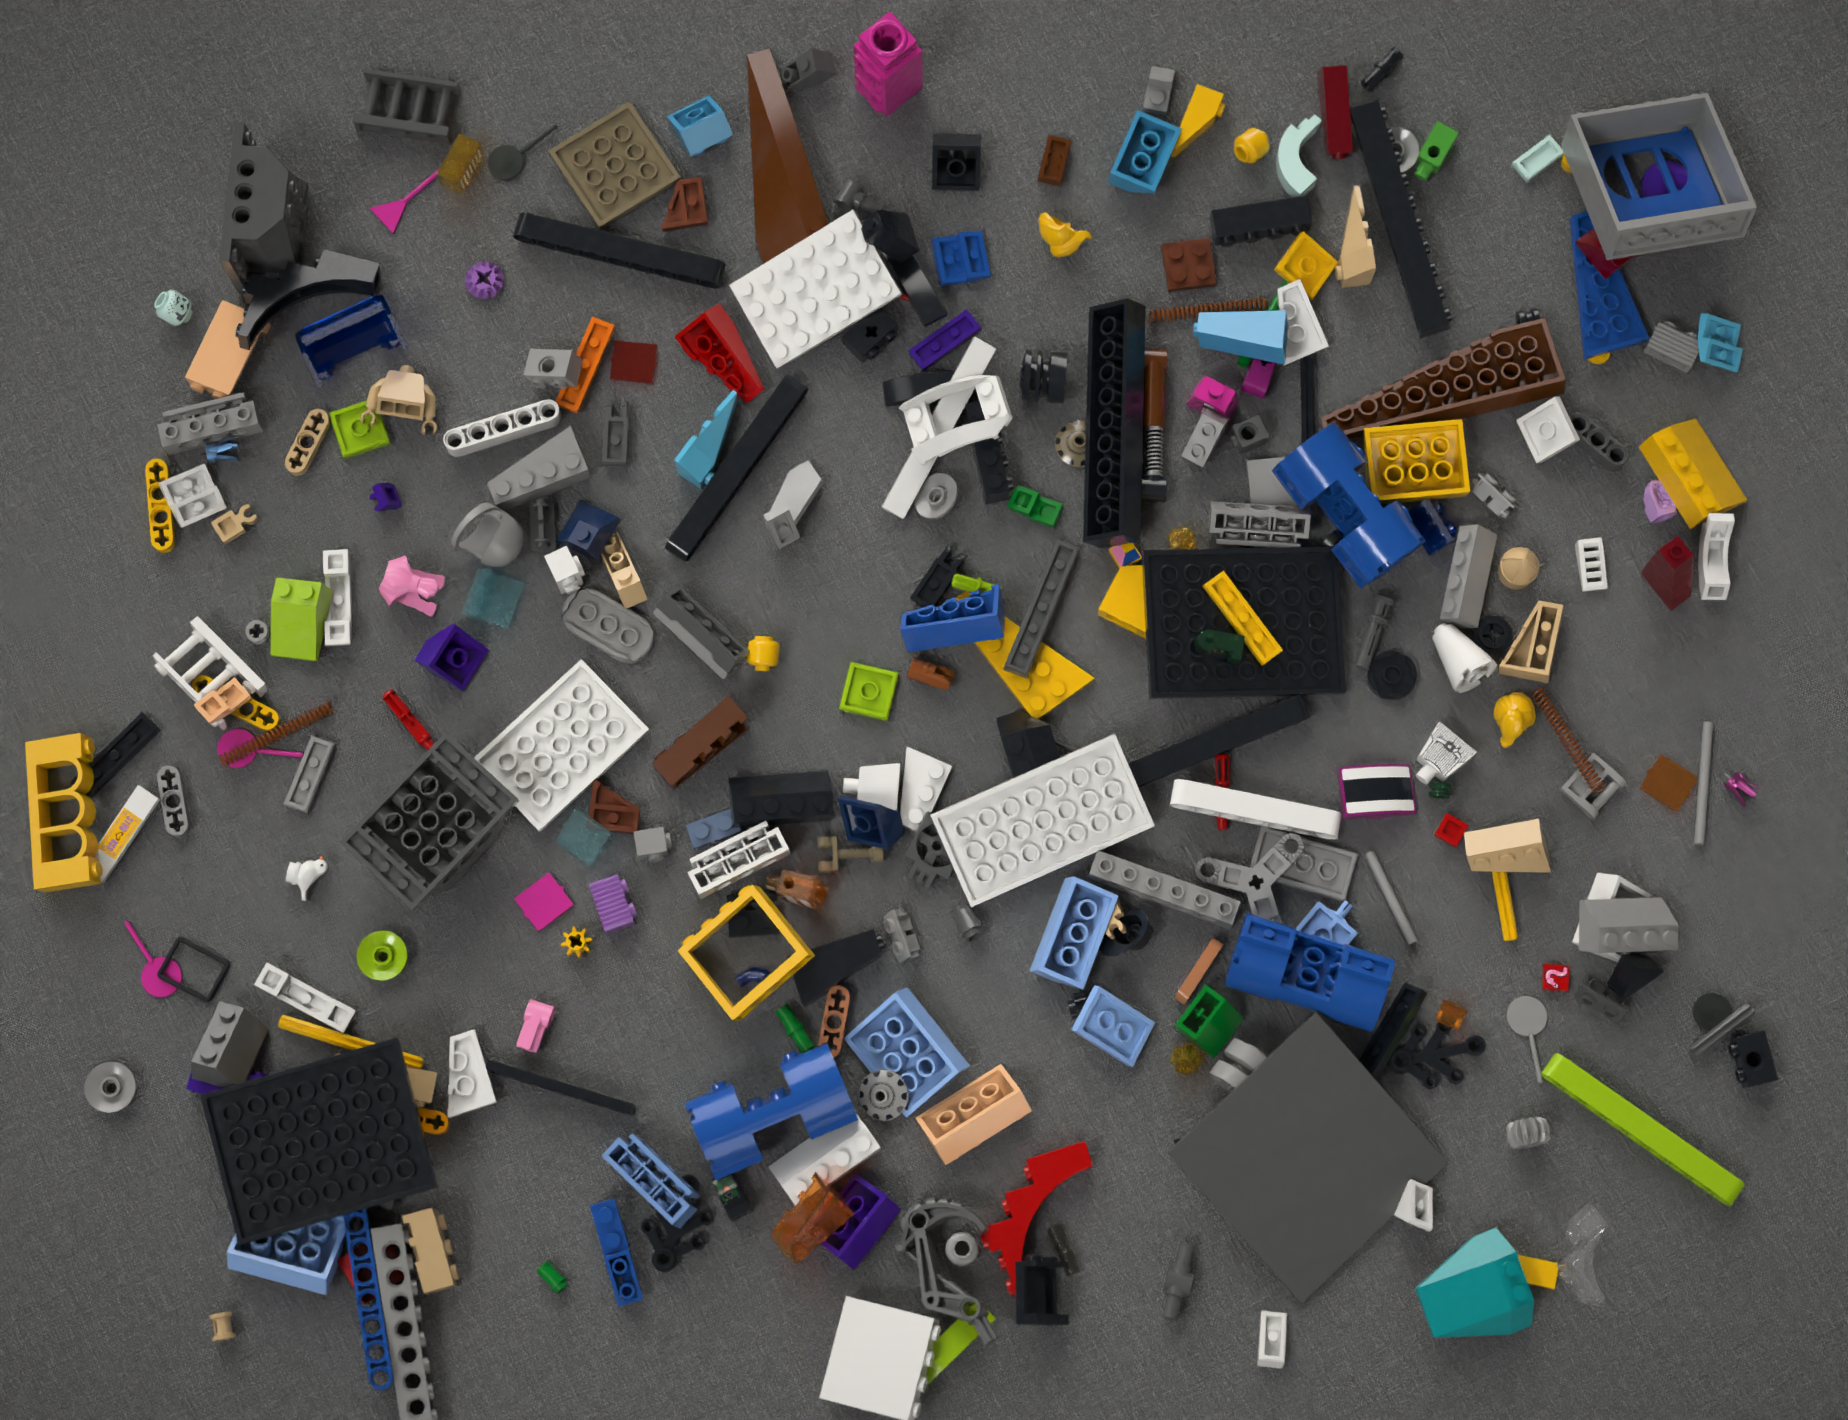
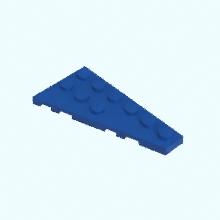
[1570,211,1650,360]

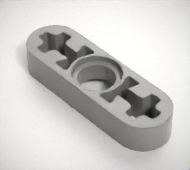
[157,766,190,838]

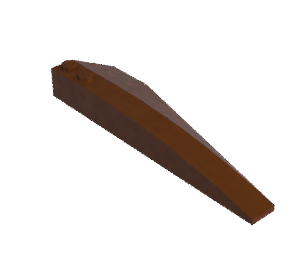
[747,48,828,264]
[1320,318,1566,439]

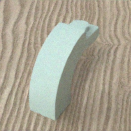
[1276,114,1322,197]

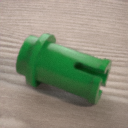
[536,1261,569,1294]

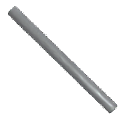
[1694,722,1713,845]

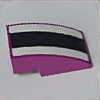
[1336,764,1416,820]

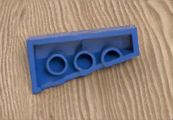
[900,583,1005,652]

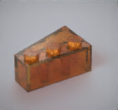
[771,1172,855,1265]

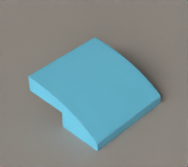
[1698,313,1743,373]

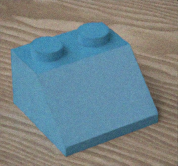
[667,95,733,156]

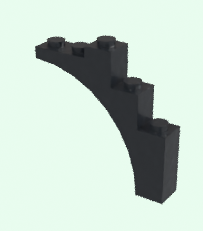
[236,249,381,350]

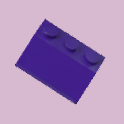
[808,1173,902,1270]

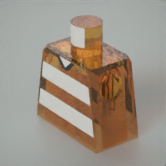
[766,870,828,911]

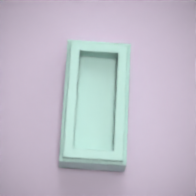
[1512,135,1564,183]

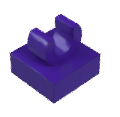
[369,483,403,511]

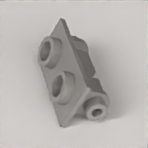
[1470,473,1518,519]
[883,908,921,963]

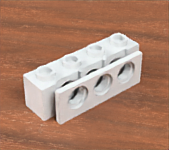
[688,821,790,899]

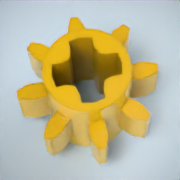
[561,927,593,959]

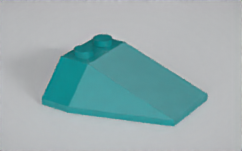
[1415,1227,1534,1338]

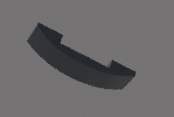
[883,370,978,407]

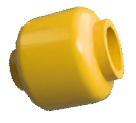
[1234,128,1270,164]
[747,636,780,671]

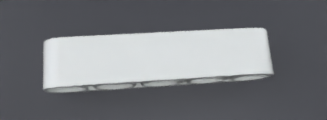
[443,399,562,457]

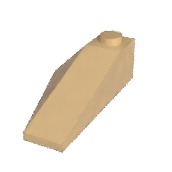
[1335,186,1376,288]

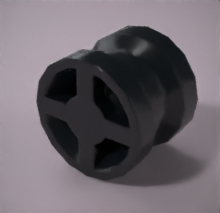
[1516,308,1540,325]

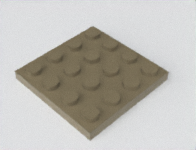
[548,101,681,230]

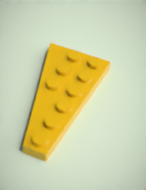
[955,591,1095,720]

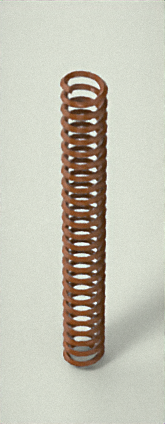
[1149,297,1267,324]
[1532,687,1606,793]
[219,700,334,767]

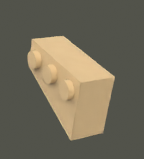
[1464,819,1551,872]

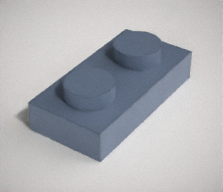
[686,809,742,850]

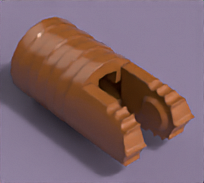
[907,657,955,690]

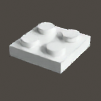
[1516,397,1580,463]

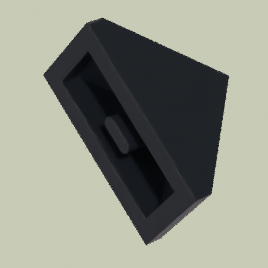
[1607,954,1664,1001]

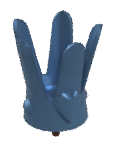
[201,436,239,463]

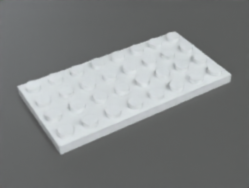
[930,734,1155,907]

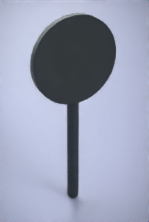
[488,124,557,180]
[1693,993,1743,1036]

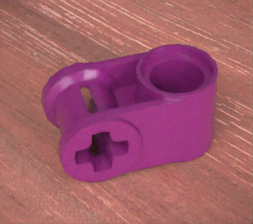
[1241,358,1276,399]

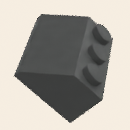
[191,1001,269,1088]

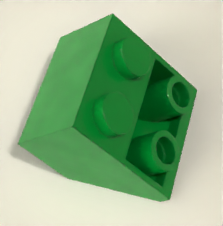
[1173,984,1244,1059]

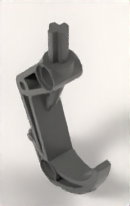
[895,1197,998,1346]

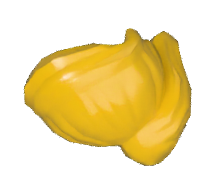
[1038,212,1092,257]
[1493,692,1536,748]

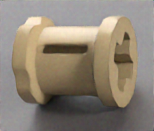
[209,1311,236,1342]

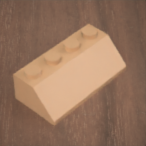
[915,1064,1032,1165]

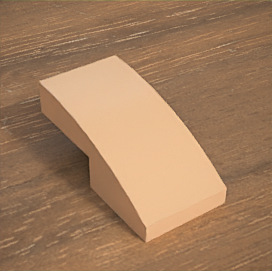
[194,677,251,724]

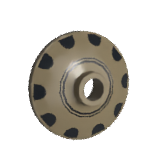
[1055,420,1086,468]

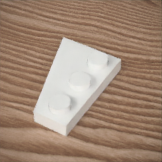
[1277,279,1329,366]
[900,747,952,832]
[447,1029,497,1118]

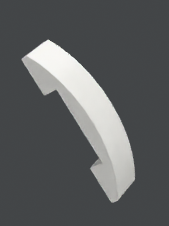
[323,549,352,646]
[254,963,356,1033]

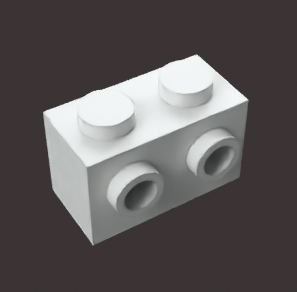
[544,546,585,594]

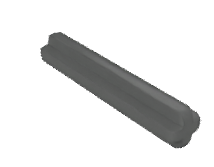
[1689,1004,1755,1057]

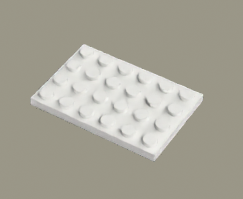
[729,210,902,369]
[474,659,650,832]

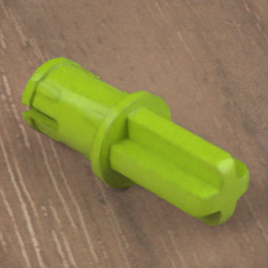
[952,574,1002,593]

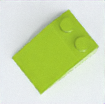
[271,577,333,662]

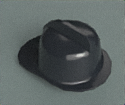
[1099,908,1154,957]

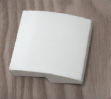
[158,463,226,528]

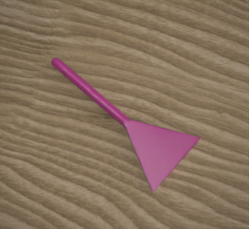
[370,168,444,234]

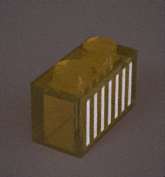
[437,133,484,194]

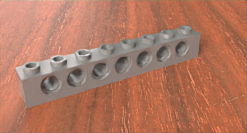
[371,1224,438,1420]

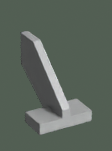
[763,460,823,549]

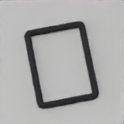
[157,937,230,1002]

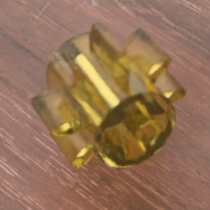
[1166,526,1198,550]
[1170,1043,1203,1076]

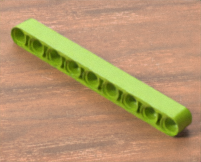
[1541,1053,1745,1207]

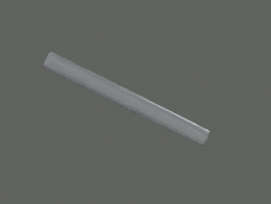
[1365,850,1417,945]

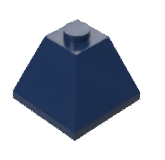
[556,500,621,561]
[838,796,905,849]

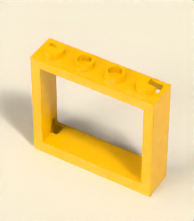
[678,885,815,1021]

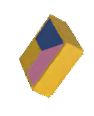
[1108,543,1142,569]

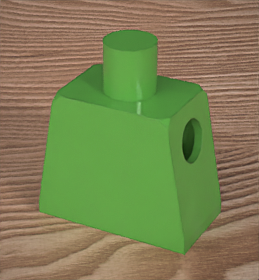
[1414,121,1459,181]

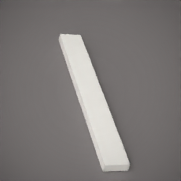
[881,337,996,519]

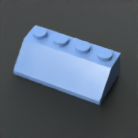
[1030,876,1118,990]

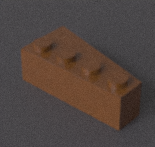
[653,695,750,791]

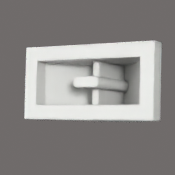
[1394,1179,1433,1232]

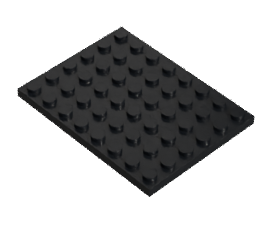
[1141,547,1346,699]
[200,1037,438,1245]

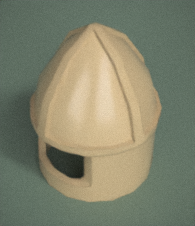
[1498,547,1540,590]

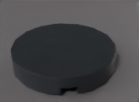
[1367,651,1417,701]

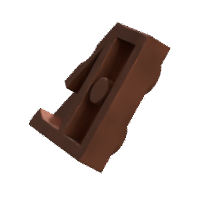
[661,177,709,232]
[587,781,641,834]

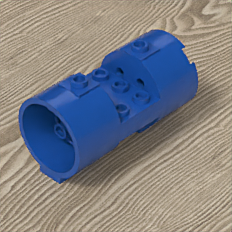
[1272,422,1426,589]
[1225,913,1395,1032]
[684,1043,858,1180]

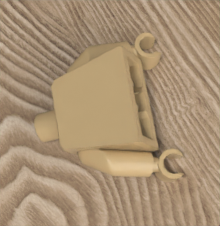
[360,365,437,435]

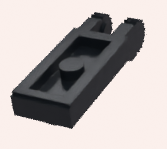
[910,544,966,608]

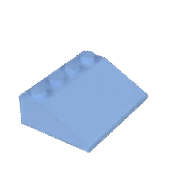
[844,987,970,1118]
[227,1216,346,1295]

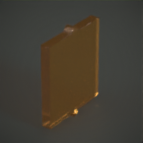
[1639,754,1698,812]

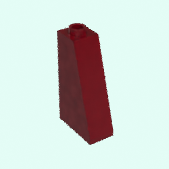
[1317,65,1353,160]
[1640,536,1694,611]

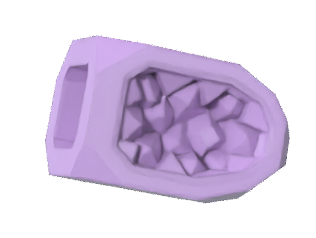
[1643,480,1677,524]

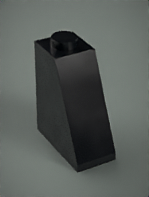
[861,210,920,264]

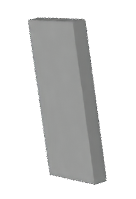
[1249,826,1358,902]

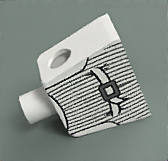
[1416,722,1476,785]

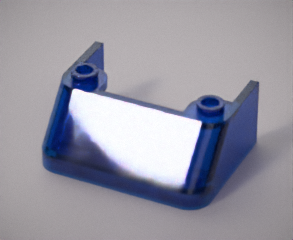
[295,295,408,389]

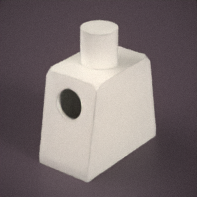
[843,763,900,811]

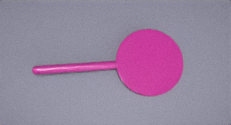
[217,729,304,768]
[124,921,182,997]

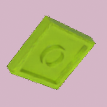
[329,400,391,459]
[839,662,899,721]

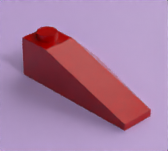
[674,303,765,403]

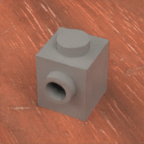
[634,827,672,862]

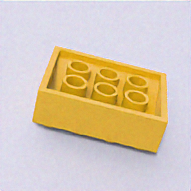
[1639,418,1747,530]
[1364,419,1470,504]

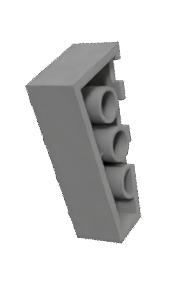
[487,426,591,511]

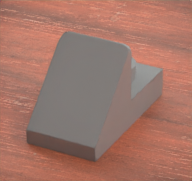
[1143,66,1175,116]

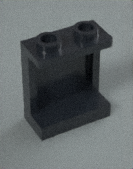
[1015,1256,1069,1326]

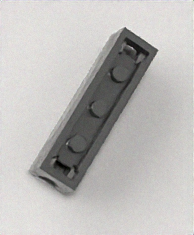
[653,585,750,680]

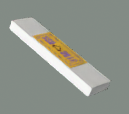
[95,785,161,883]

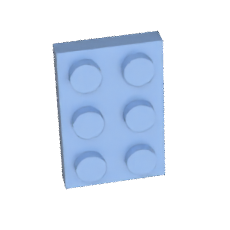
[1072,985,1155,1067]

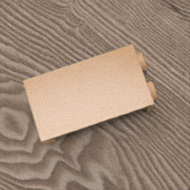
[185,300,271,399]

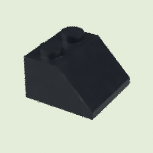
[932,134,981,191]

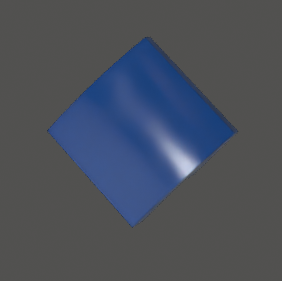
[931,231,991,286]

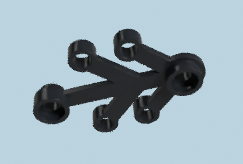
[1388,1019,1486,1090]
[641,1174,714,1272]

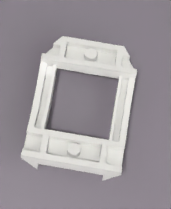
[899,375,1012,466]

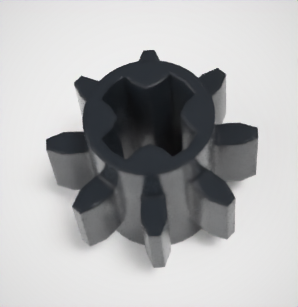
[1068,991,1089,1019]

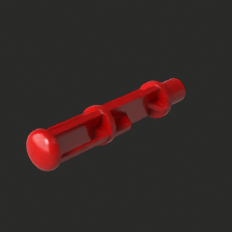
[382,690,434,751]
[1215,753,1230,831]

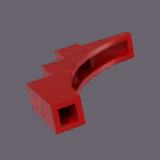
[980,1141,1093,1299]

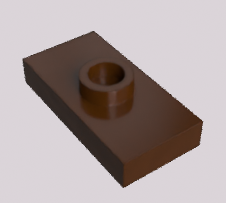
[1037,135,1072,187]

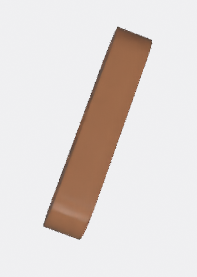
[1174,938,1224,1005]
[818,986,850,1058]

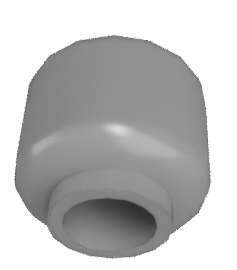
[945,1232,979,1267]

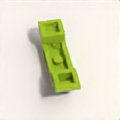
[925,1303,996,1385]

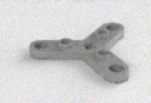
[1195,833,1305,924]

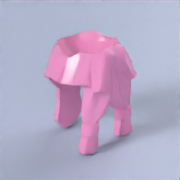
[378,555,445,617]

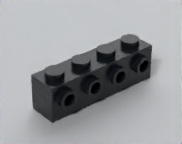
[1210,195,1312,247]
[965,401,1013,505]

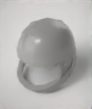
[451,502,524,567]

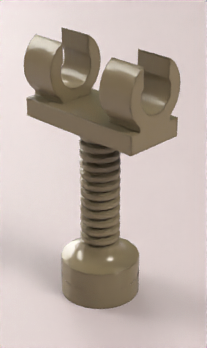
[817,836,884,873]

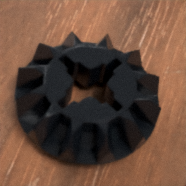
[1473,616,1513,655]

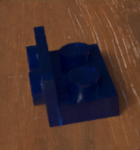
[1408,498,1458,556]

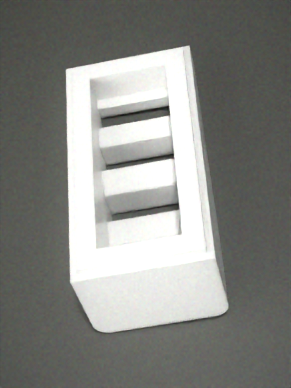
[1575,537,1607,592]

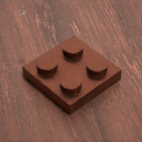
[1161,238,1216,292]

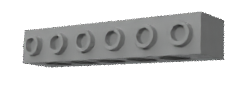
[1088,850,1241,929]

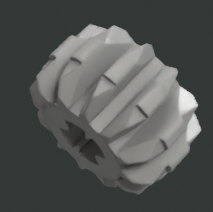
[1506,1117,1551,1149]

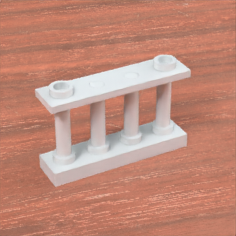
[153,616,268,731]

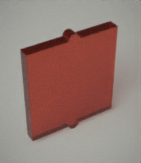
[610,340,657,384]

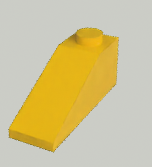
[1170,84,1226,158]

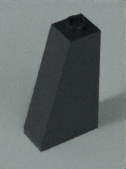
[787,929,885,1008]

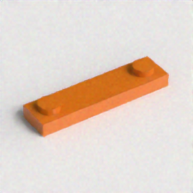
[555,317,615,414]

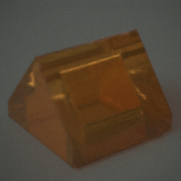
[1435,999,1467,1030]

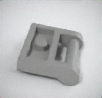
[1560,752,1626,820]

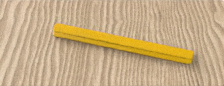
[278,1015,424,1069]

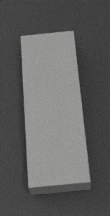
[284,735,336,814]

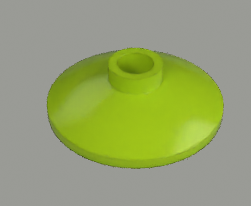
[357,931,408,981]

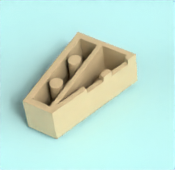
[1499,601,1563,683]
[402,1208,460,1294]

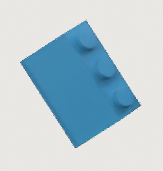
[1107,110,1182,193]

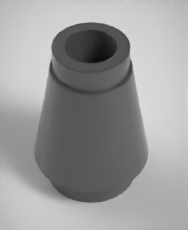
[953,903,984,942]

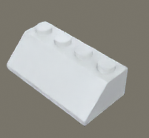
[768,1114,881,1209]

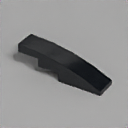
[881,252,946,327]

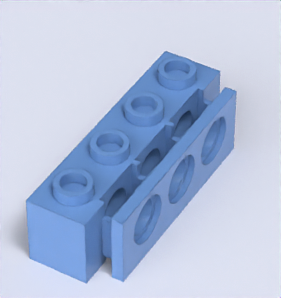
[602,1133,700,1228]

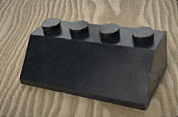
[728,771,834,828]

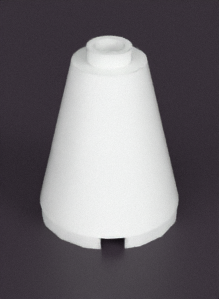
[1432,623,1497,693]

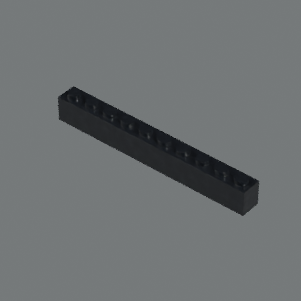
[1350,100,1452,338]

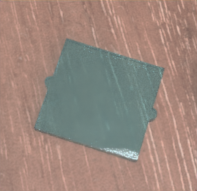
[556,808,612,866]

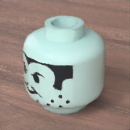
[154,290,193,326]

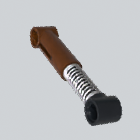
[1141,349,1167,502]

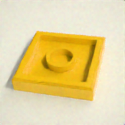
[1274,231,1338,300]

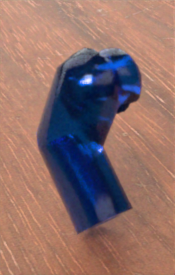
[734,967,771,988]

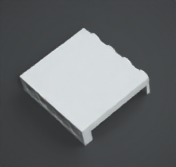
[819,1296,941,1420]

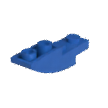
[590,1198,643,1307]

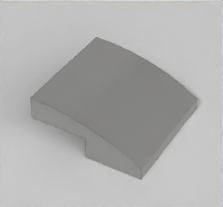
[1246,457,1298,507]

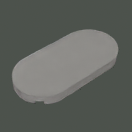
[562,589,654,663]

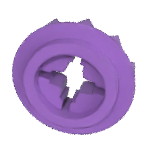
[465,261,504,299]

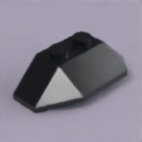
[996,710,1060,778]

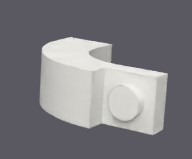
[1698,513,1735,600]

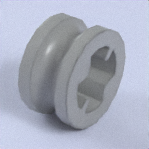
[245,620,270,645]

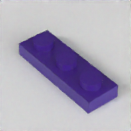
[908,309,981,372]

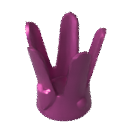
[1724,772,1762,807]

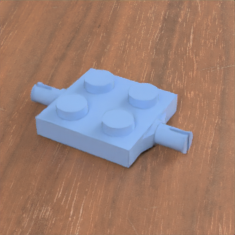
[1296,901,1358,945]

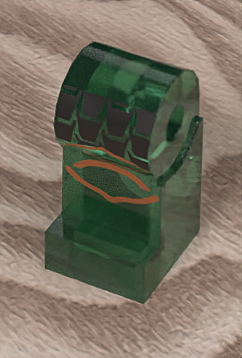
[1195,630,1245,664]

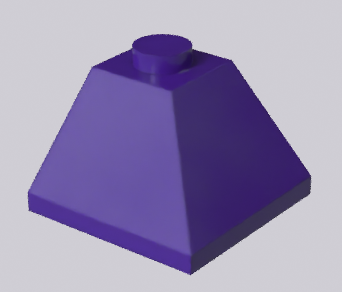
[414,623,489,691]

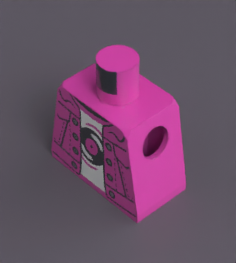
[1186,376,1238,426]

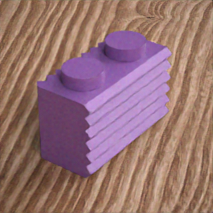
[589,874,637,934]

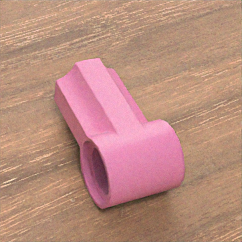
[516,999,555,1053]

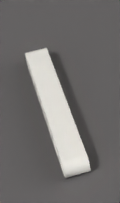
[1170,779,1341,840]

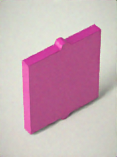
[514,873,574,931]

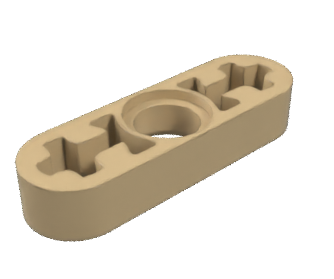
[285,409,331,476]

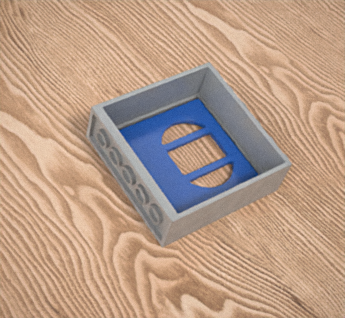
[1561,93,1757,260]

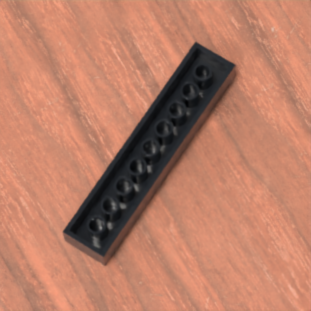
[1083,298,1146,548]

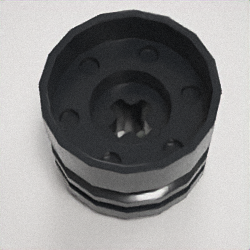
[1019,350,1068,404]

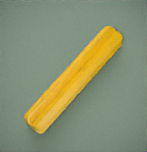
[1492,872,1518,941]

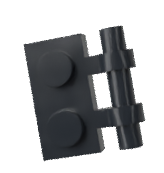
[727,889,780,938]

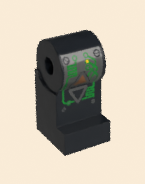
[711,1174,752,1222]

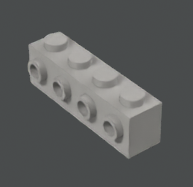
[1440,525,1497,629]

